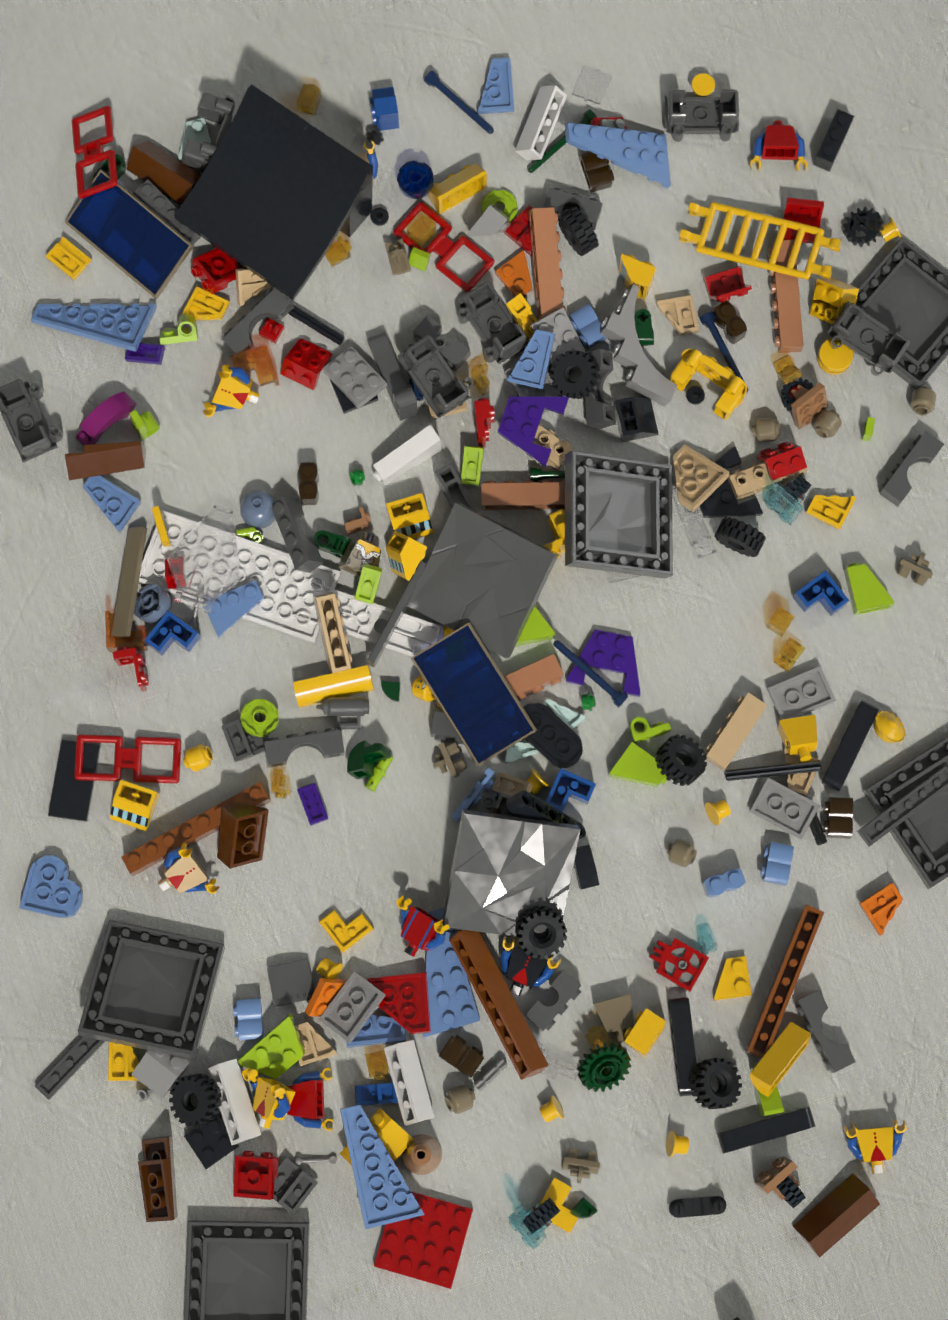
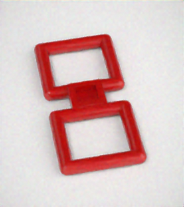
[71,106,118,199]
[393,202,495,292]
[74,734,182,784]

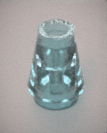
[697,923,718,954]

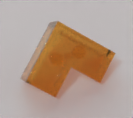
[231,345,279,387]
[105,611,148,652]

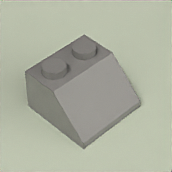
[467,204,511,237]
[131,1050,190,1099]

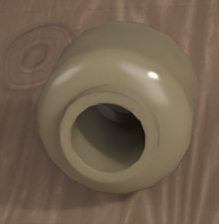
[910,386,936,416]
[814,410,842,438]
[752,417,780,443]
[666,839,697,867]
[445,1085,476,1114]

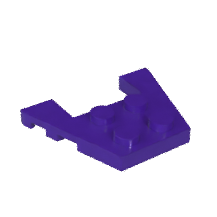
[498,397,569,467]
[566,630,640,697]

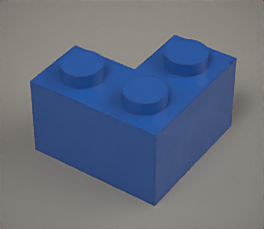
[369,87,399,131]
[793,571,849,616]
[144,610,201,656]
[546,768,596,812]

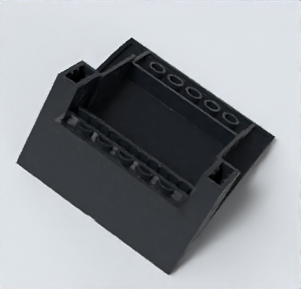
[174,84,373,300]

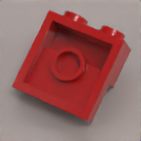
[504,205,532,256]
[191,248,241,294]
[474,398,495,448]
[233,1151,278,1200]

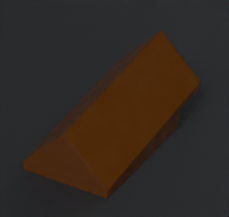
[126,141,201,205]
[65,441,146,480]
[138,1135,178,1222]
[792,1173,880,1258]

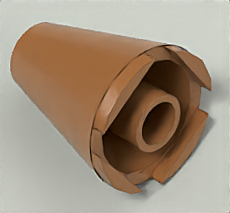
[402,1134,442,1175]

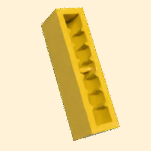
[293,665,374,708]
[750,1022,811,1097]

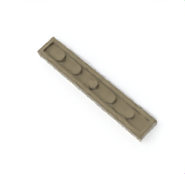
[111,526,147,638]

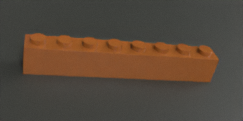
[121,782,271,876]
[745,904,824,1059]
[449,930,549,1080]

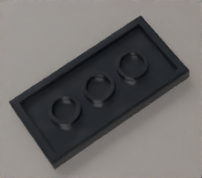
[48,740,101,822]

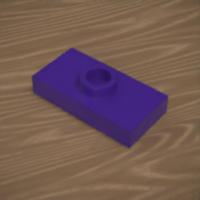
[125,343,165,365]
[297,783,328,826]

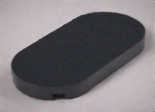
[516,703,583,768]

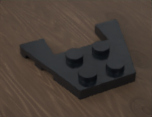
[699,447,763,518]

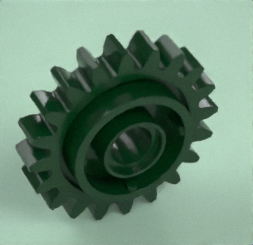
[577,1042,631,1092]

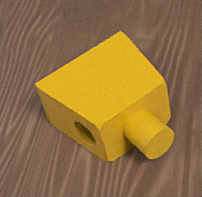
[778,715,817,762]

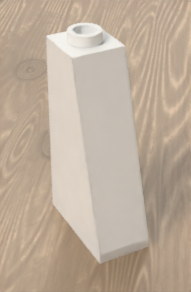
[372,425,441,485]

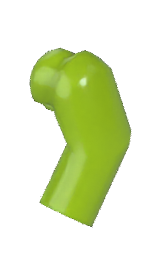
[236,527,263,543]

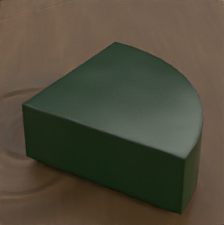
[381,681,400,702]
[570,1197,598,1219]

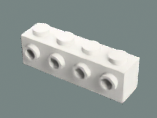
[515,85,567,160]
[384,1040,435,1126]
[207,1059,261,1145]

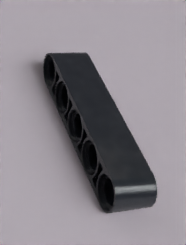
[822,700,879,792]
[506,790,586,840]
[668,997,697,1097]
[717,1107,816,1154]

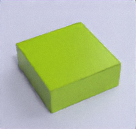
[409,247,431,272]
[862,417,875,441]

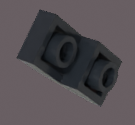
[573,845,599,890]

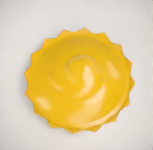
[874,710,906,743]

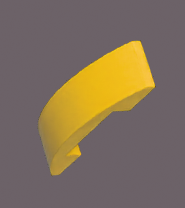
[505,293,550,365]

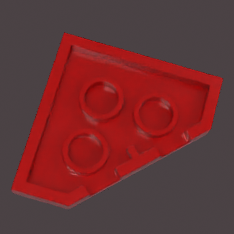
[367,972,431,1034]

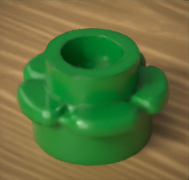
[349,468,365,486]
[582,692,596,711]

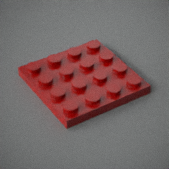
[374,1191,473,1289]

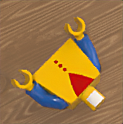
[202,365,260,417]
[242,1068,295,1129]
[843,1119,907,1174]

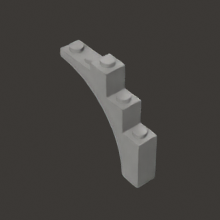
[600,284,678,407]

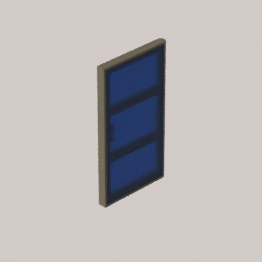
[65,169,195,299]
[411,622,537,767]

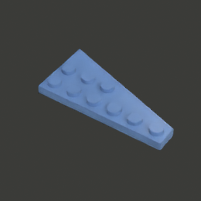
[565,122,671,188]
[31,303,157,352]
[423,908,480,1038]
[340,1104,425,1229]

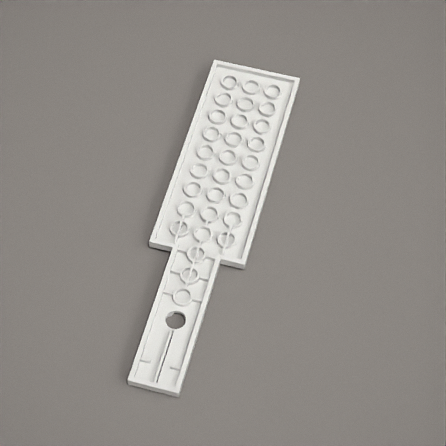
[139,510,442,663]

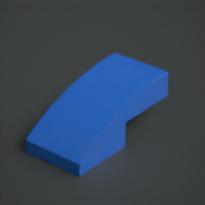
[355,1083,398,1105]

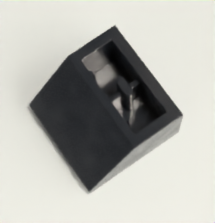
[614,397,659,442]

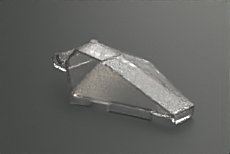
[167,505,241,614]

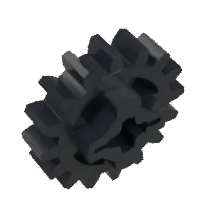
[843,207,884,247]

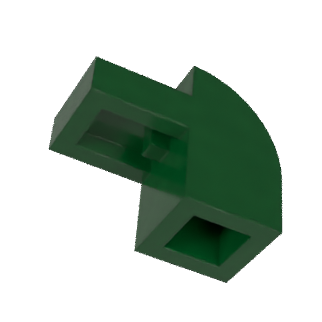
[347,740,391,780]

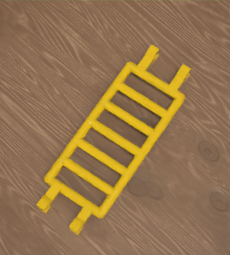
[679,202,841,280]

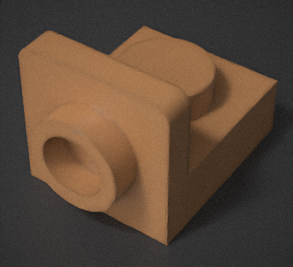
[344,507,371,536]

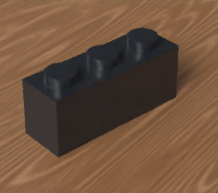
[813,109,854,172]

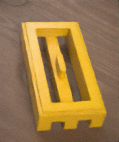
[152,506,171,547]

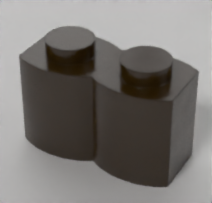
[579,152,614,193]
[713,301,747,344]
[299,462,319,505]
[823,797,853,839]
[438,1035,484,1078]

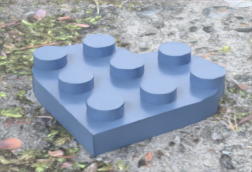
[19,855,83,918]

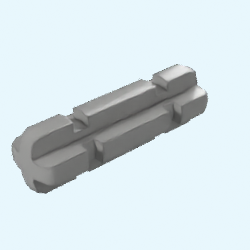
[474,1058,507,1091]

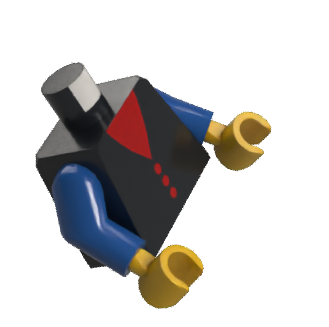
[500,936,561,996]

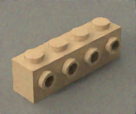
[499,419,573,471]
[728,463,808,501]
[313,592,352,673]
[704,692,768,771]

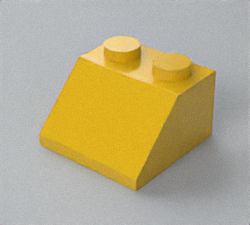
[623,1008,666,1058]

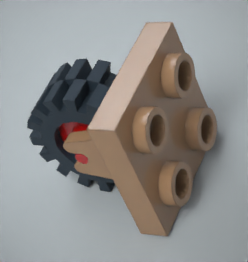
[781,378,828,430]
[755,1157,806,1208]

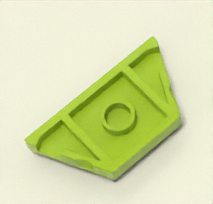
[237,1013,305,1079]

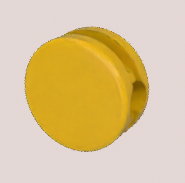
[817,338,854,375]

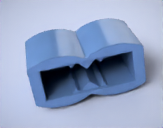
[569,304,607,349]
[760,842,794,886]
[702,869,746,898]
[233,998,264,1040]

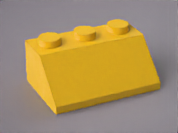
[428,163,487,215]
[339,1108,414,1164]

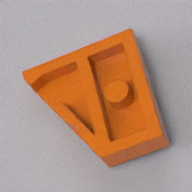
[495,250,533,297]
[859,882,903,936]
[305,978,347,1017]

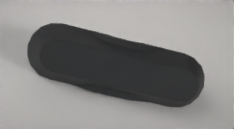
[669,1196,727,1218]

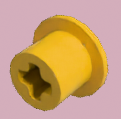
[692,73,715,97]
[880,217,902,242]
[526,768,550,795]
[705,799,731,825]
[316,958,343,979]
[539,1095,565,1123]
[666,1131,689,1157]

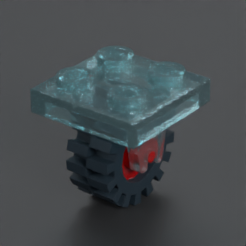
[763,475,812,526]
[508,1198,560,1250]

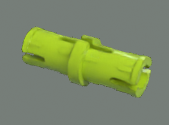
[364,757,394,792]

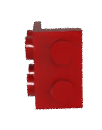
[783,197,824,244]
[703,266,752,302]
[280,339,332,390]
[756,441,807,481]
[112,647,149,691]

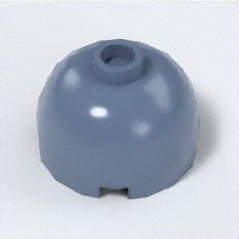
[240,490,276,528]
[134,584,171,623]

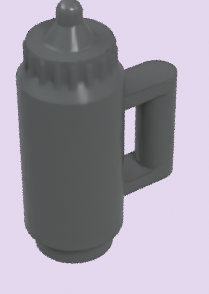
[316,697,369,730]

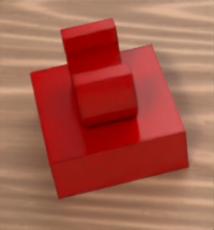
[259,318,285,344]

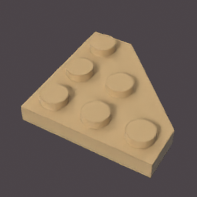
[673,444,729,512]

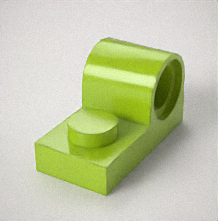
[159,314,198,345]
[129,410,160,441]
[461,445,484,486]
[354,563,383,604]
[629,717,671,744]

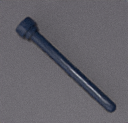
[424,70,494,134]
[699,311,749,393]
[553,640,629,708]

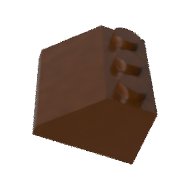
[217,803,269,869]

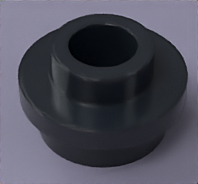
[366,130,384,146]
[370,207,389,226]
[686,386,705,405]

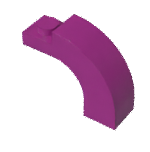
[75,391,137,446]

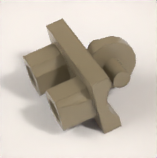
[385,239,411,276]
[897,552,933,586]
[433,742,467,778]
[562,1148,600,1183]

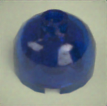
[397,161,434,199]

